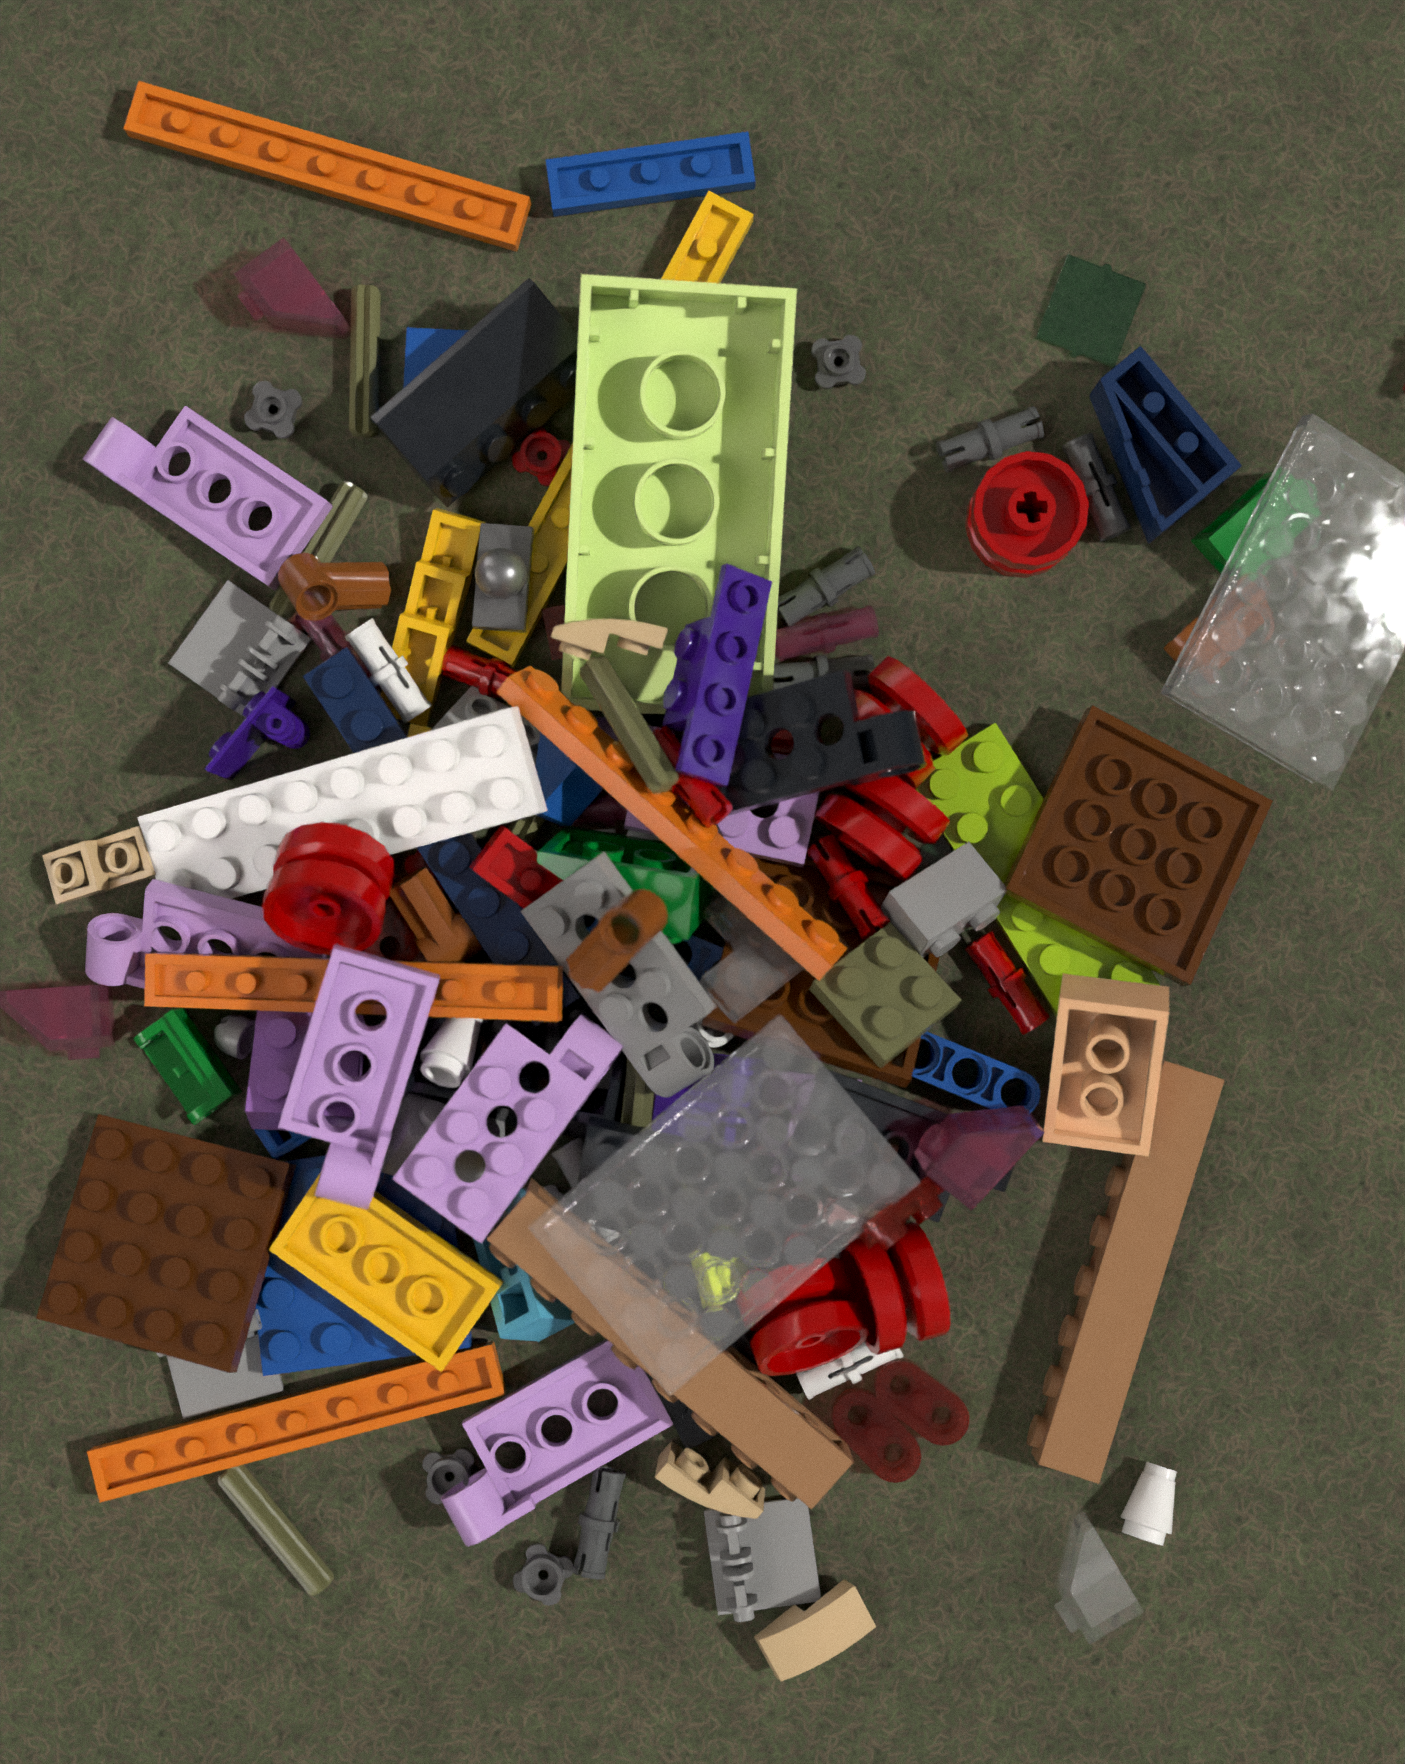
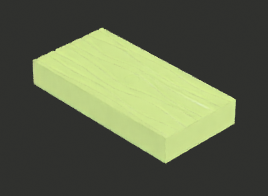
[561,274,797,714]

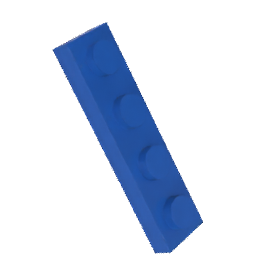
[545,132,755,217]

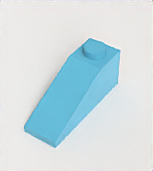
[473,1237,575,1342]

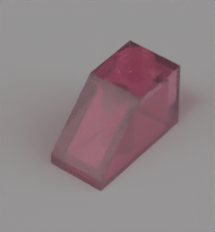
[234,237,351,339]
[0,985,115,1060]
[914,1106,1044,1210]

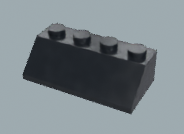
[371,278,578,508]

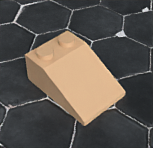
[1042,974,1169,1157]

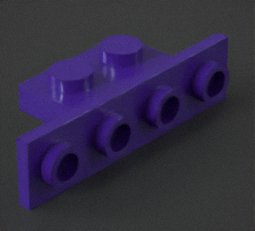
[662,564,772,787]

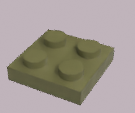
[809,922,961,1069]

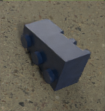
[1089,346,1242,545]

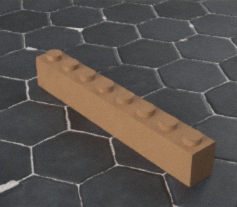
[1027,1060,1225,1484]
[487,1178,854,1509]

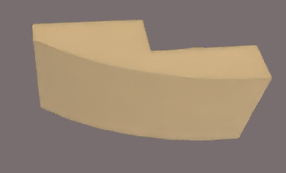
[551,618,668,660]
[42,826,156,904]
[654,1440,765,1519]
[754,1579,876,1681]

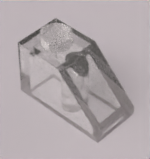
[1054,1507,1144,1645]

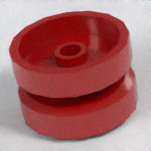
[965,451,1089,578]
[838,656,968,789]
[814,776,950,882]
[262,822,394,955]
[839,1221,950,1355]
[735,1257,869,1376]

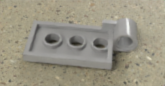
[521,852,716,1098]

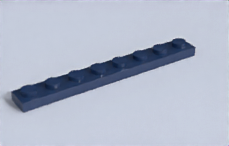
[303,647,581,1027]

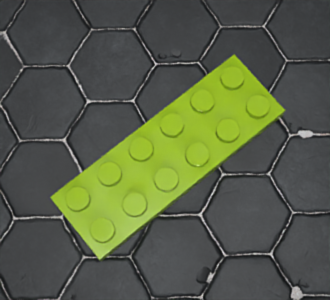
[915,722,1160,1017]

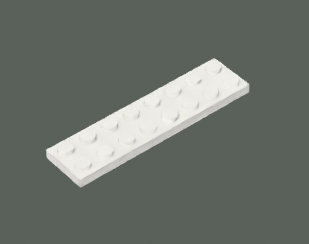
[138,706,548,899]

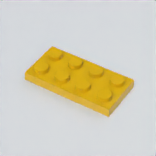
[269,1172,504,1372]

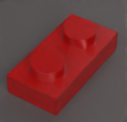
[469,825,563,909]

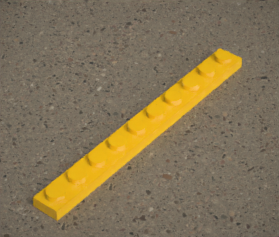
[466,191,754,668]

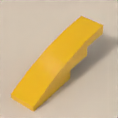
[381,508,486,727]

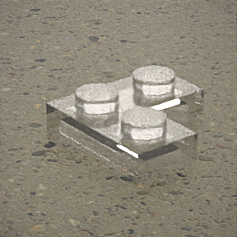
[699,895,804,1024]

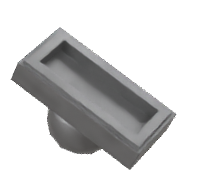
[472,523,534,633]

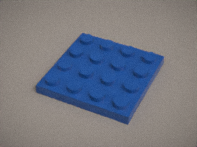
[255,1155,473,1376]

